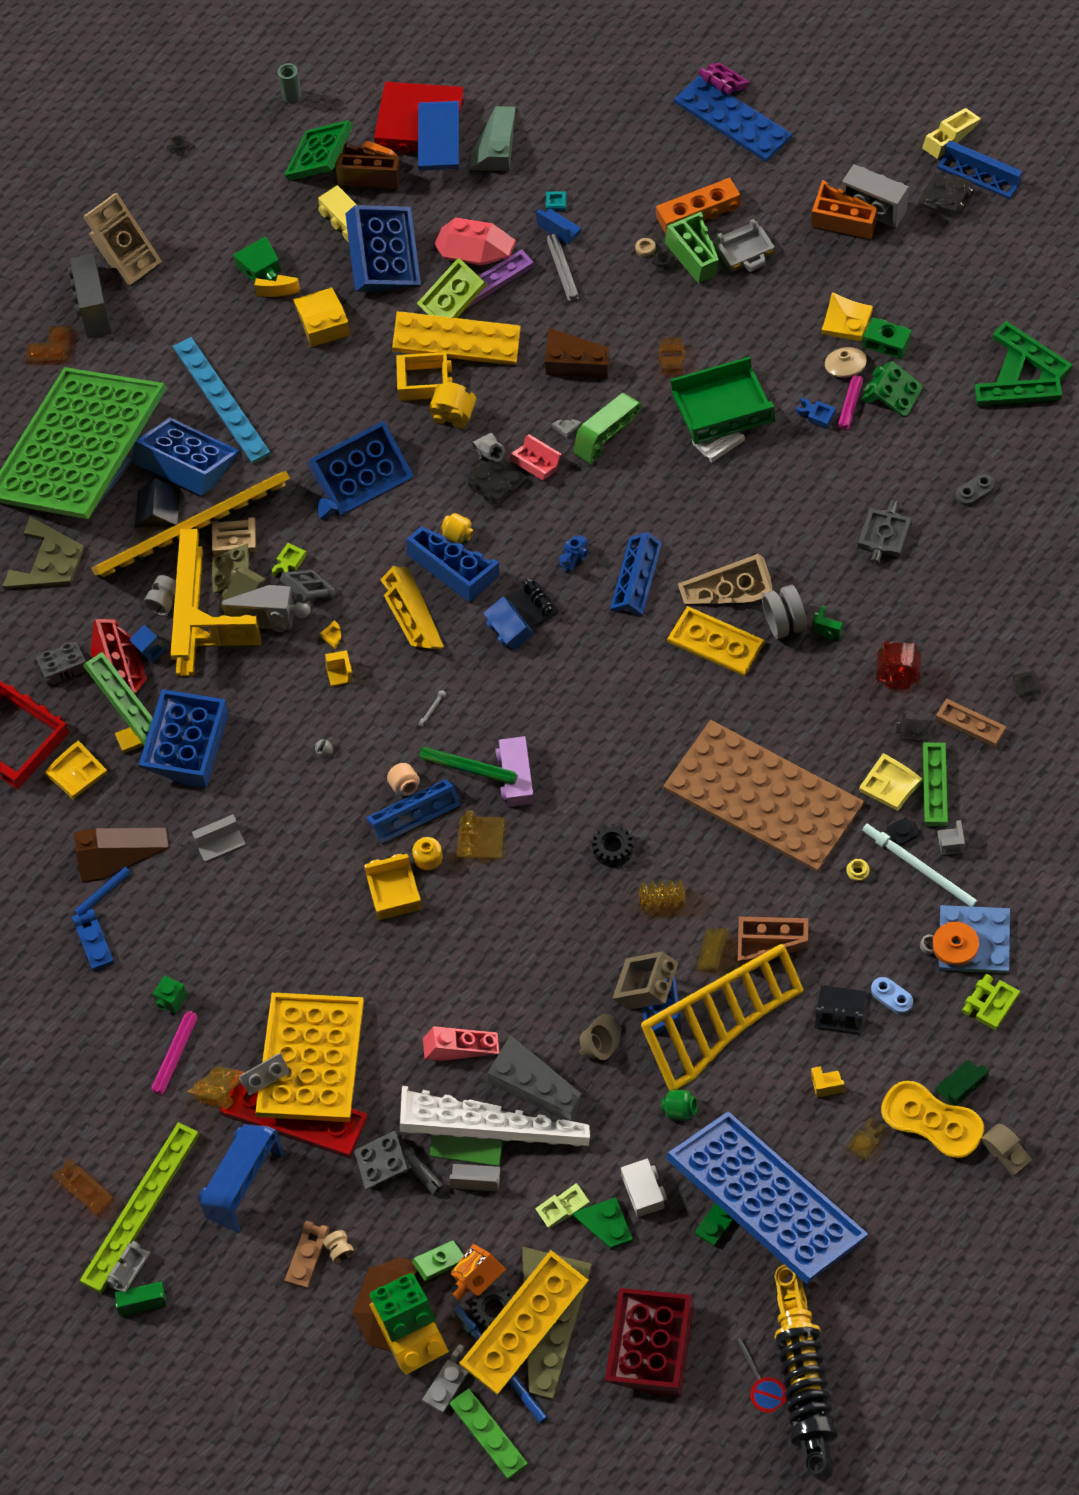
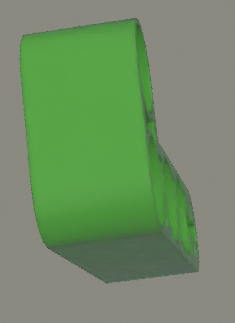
[573,393,642,465]

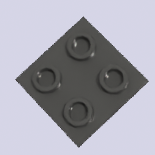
[36,642,86,685]
[354,1130,411,1190]

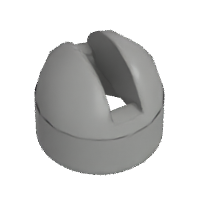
[315,739,333,758]
[920,934,934,955]

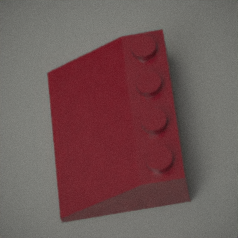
[605,1288,695,1398]

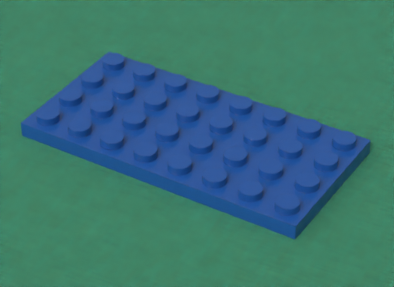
[665,1112,868,1284]

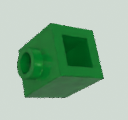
[152,975,187,1014]

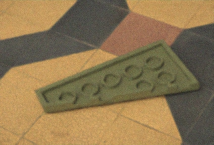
[522,1247,592,1400]

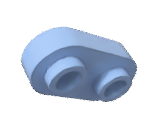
[871,977,913,1014]

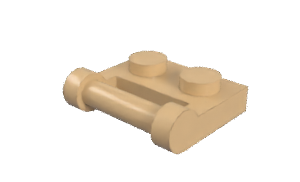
[212,517,256,555]

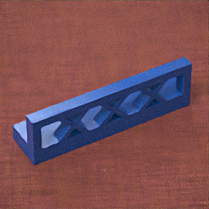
[937,140,1022,200]
[610,532,662,616]
[366,779,461,844]

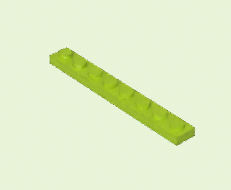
[80,1122,199,1294]

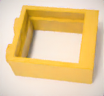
[396,352,453,401]

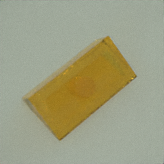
[696,928,729,975]

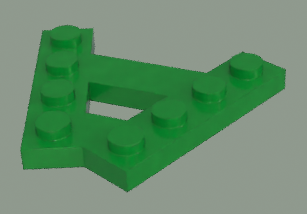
[974,321,1073,406]

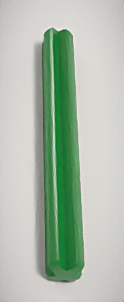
[419,747,518,784]

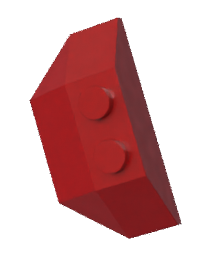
[90,619,147,694]

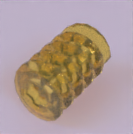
[639,879,686,911]

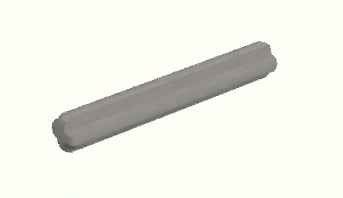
[547,234,579,301]

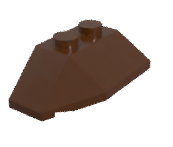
[353,1257,420,1352]

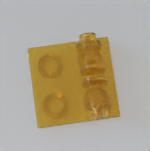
[457,810,505,858]
[187,1067,246,1108]

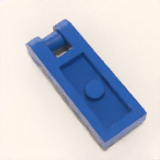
[72,909,114,971]

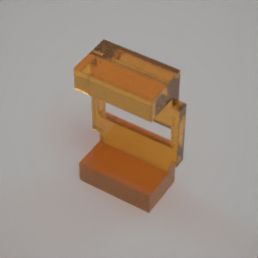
[659,337,684,375]

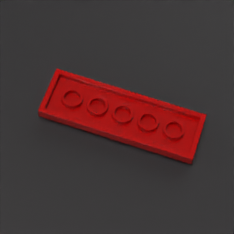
[220,1070,368,1158]

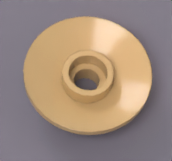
[825,347,867,378]

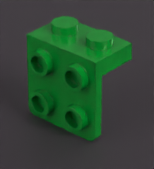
[861,361,922,417]
[369,1273,436,1342]

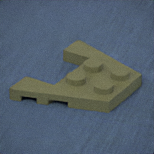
[3,517,84,589]

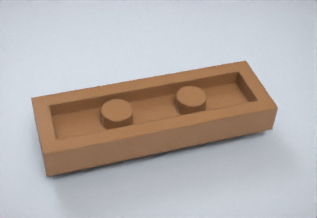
[936,699,1006,748]

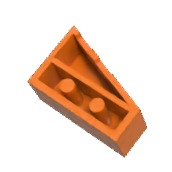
[812,180,877,239]

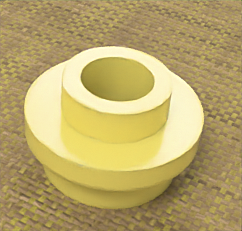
[847,859,869,881]

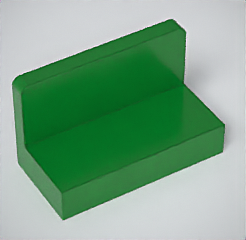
[115,1281,167,1317]

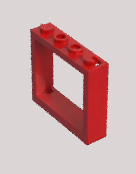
[0,681,69,790]

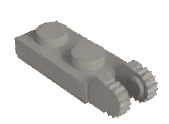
[422,1344,469,1414]

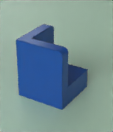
[130,625,168,663]

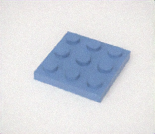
[939,905,1010,974]

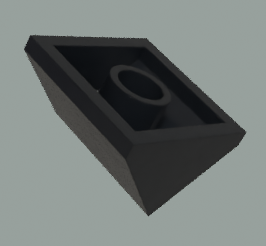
[135,478,180,527]

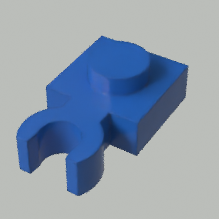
[796,398,836,428]

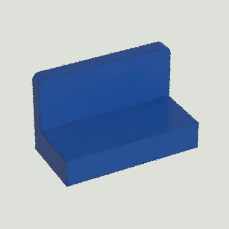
[536,208,581,245]

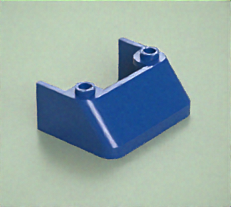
[199,1124,284,1233]

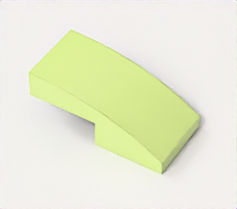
[535,1183,591,1228]

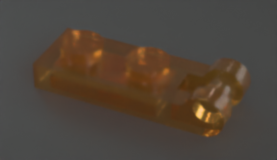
[52,1158,114,1217]

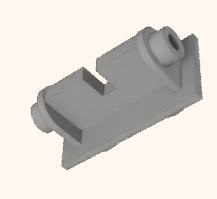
[239,1053,290,1096]
[107,1241,151,1293]

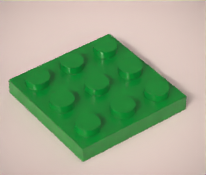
[284,120,353,180]

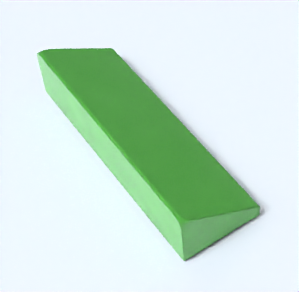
[430,1135,503,1166]

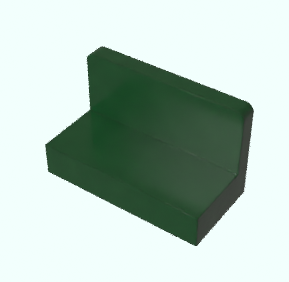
[935,1060,989,1106]

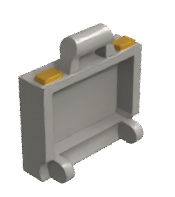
[713,219,775,272]

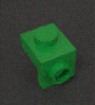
[812,606,843,640]

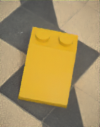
[293,288,350,347]
[369,1302,449,1375]

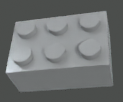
[842,164,909,228]

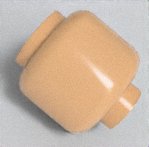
[387,763,420,796]

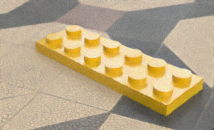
[392,311,521,365]
[459,1250,589,1395]

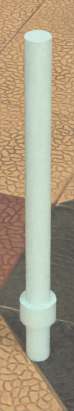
[862,824,977,907]

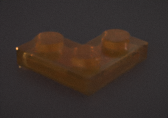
[26,326,71,364]

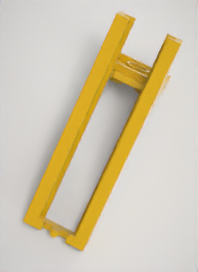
[171,529,261,676]

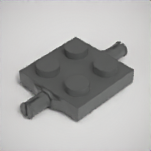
[858,500,911,565]

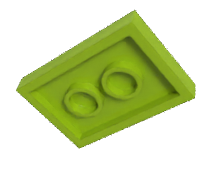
[417,257,487,318]

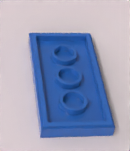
[418,101,459,171]

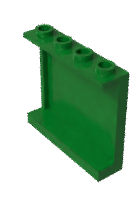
[670,357,776,445]

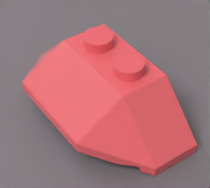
[434,217,516,265]

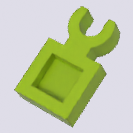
[272,543,307,577]

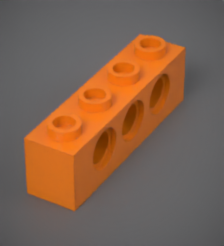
[656,178,740,233]

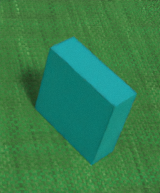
[546,191,567,211]

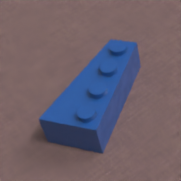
[406,526,499,602]

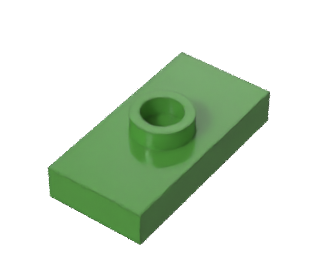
[412,1240,464,1281]

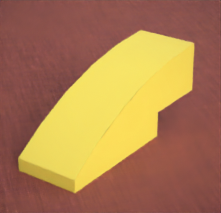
[922,108,981,159]

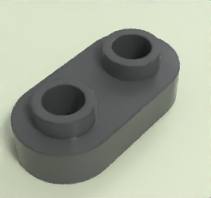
[956,474,995,506]

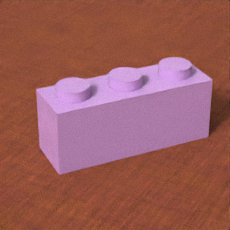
[496,736,534,807]

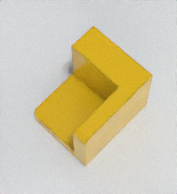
[325,650,352,687]
[811,1066,844,1098]

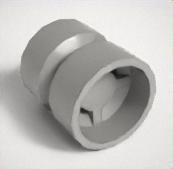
[143,575,176,616]

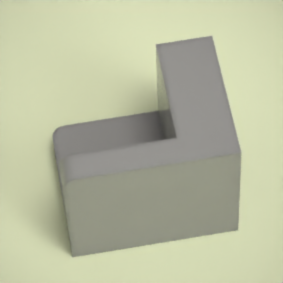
[938,820,965,855]

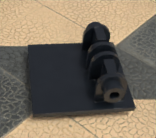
[506,578,559,628]
[814,985,867,1034]

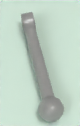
[419,690,446,728]

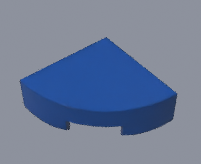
[317,498,338,520]

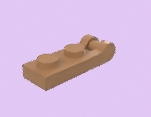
[284,1220,330,1289]

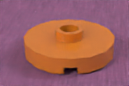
[933,922,979,966]

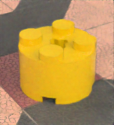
[429,382,477,429]

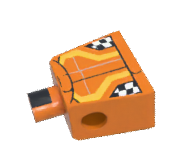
[449,1244,506,1301]

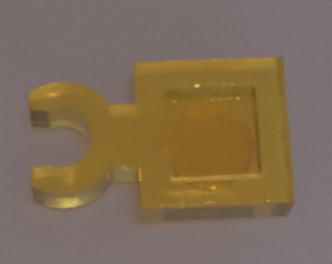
[846,1117,884,1161]

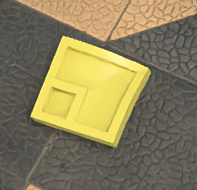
[859,753,923,811]

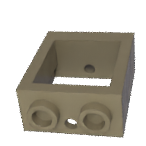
[612,951,678,1009]

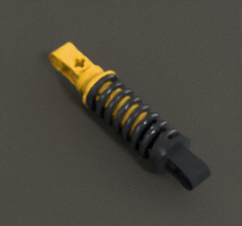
[774,1265,838,1481]

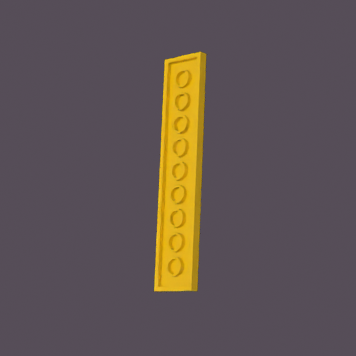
[91,471,290,577]

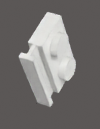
[692,432,745,463]

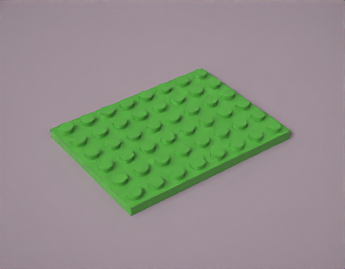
[0,367,167,519]

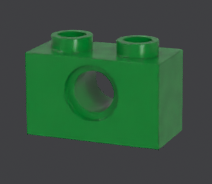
[863,317,912,360]

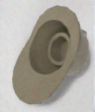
[579,1014,622,1060]

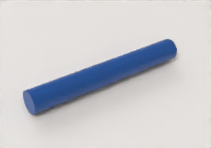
[74,867,131,916]

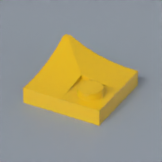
[822,293,873,342]
[45,740,107,800]

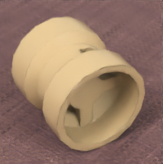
[323,1230,355,1264]

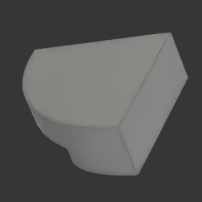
[552,419,582,439]

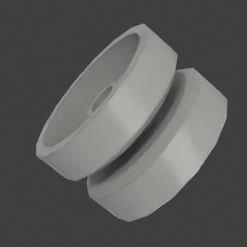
[762,585,807,639]

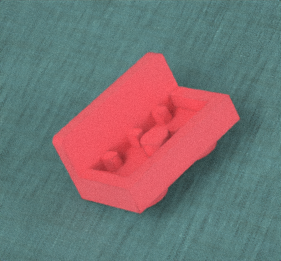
[509,435,562,480]

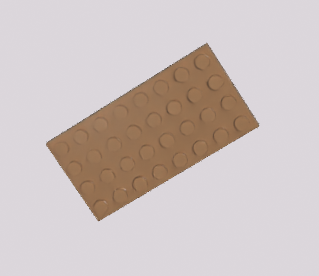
[663,720,864,872]

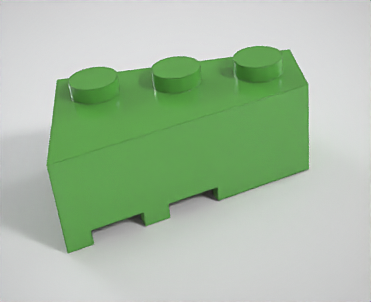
[665,212,719,284]

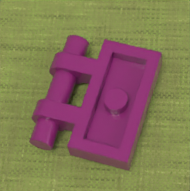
[698,62,749,95]

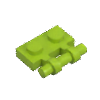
[962,974,1020,1031]

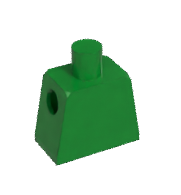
[233,236,281,282]

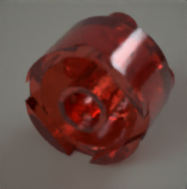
[876,641,921,689]

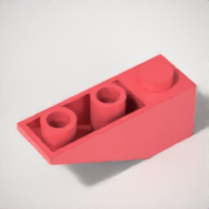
[423,1026,500,1061]

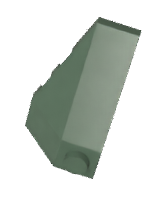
[470,106,516,171]

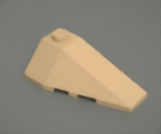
[678,554,772,604]

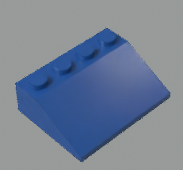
[345,205,421,292]
[132,418,240,496]
[307,421,414,515]
[139,689,229,788]

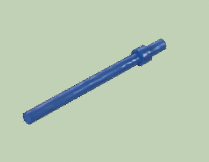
[453,1306,548,1423]

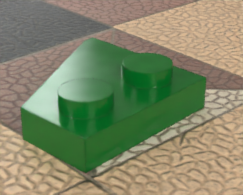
[573,1197,633,1250]

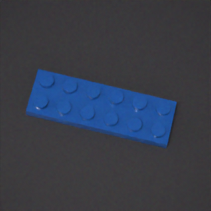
[674,76,792,162]

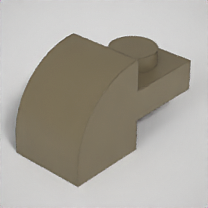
[980,1124,1032,1175]

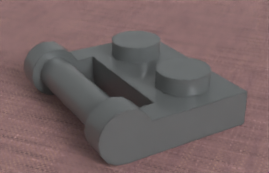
[280,570,336,602]

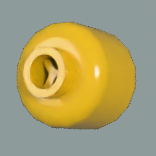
[440,513,474,544]
[412,837,443,871]

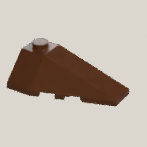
[74,828,169,883]

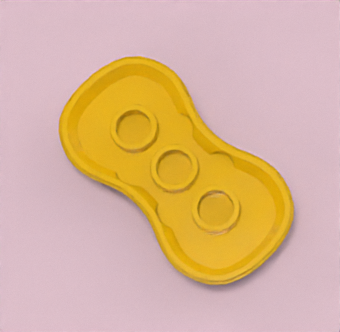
[881,1081,984,1158]

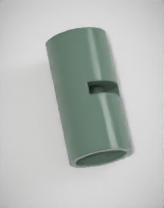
[278,63,302,103]

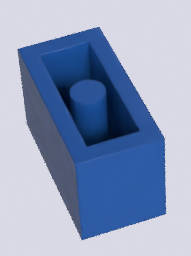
[483,597,534,650]

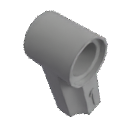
[472,433,506,462]

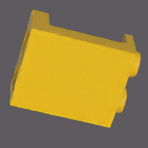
[364,854,422,920]

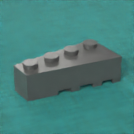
[68,253,112,338]
[488,1035,582,1121]

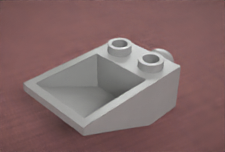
[222,585,310,632]

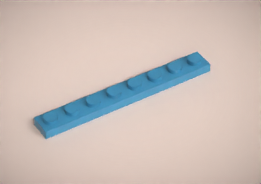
[173,337,271,465]

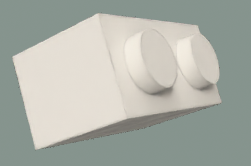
[621,1159,667,1218]

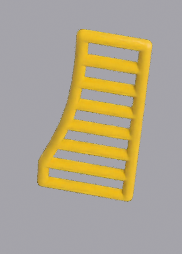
[641,944,803,1090]

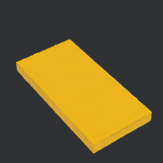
[667,606,765,676]

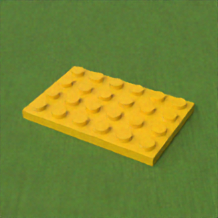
[256,993,364,1122]

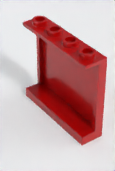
[374,82,465,153]

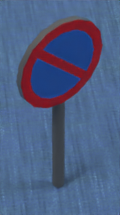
[737,1338,786,1413]

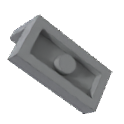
[192,815,245,862]
[449,1164,501,1192]

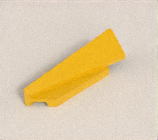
[380,566,444,649]

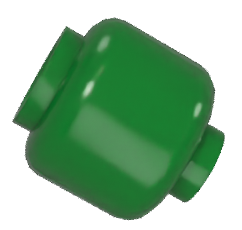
[661,1090,698,1121]

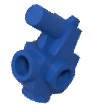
[559,535,589,572]

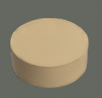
[635,238,656,257]

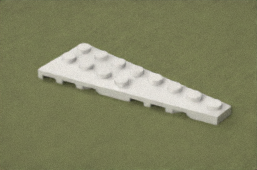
[400,1086,590,1146]

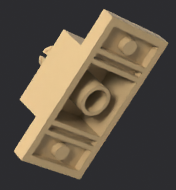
[83,193,162,285]

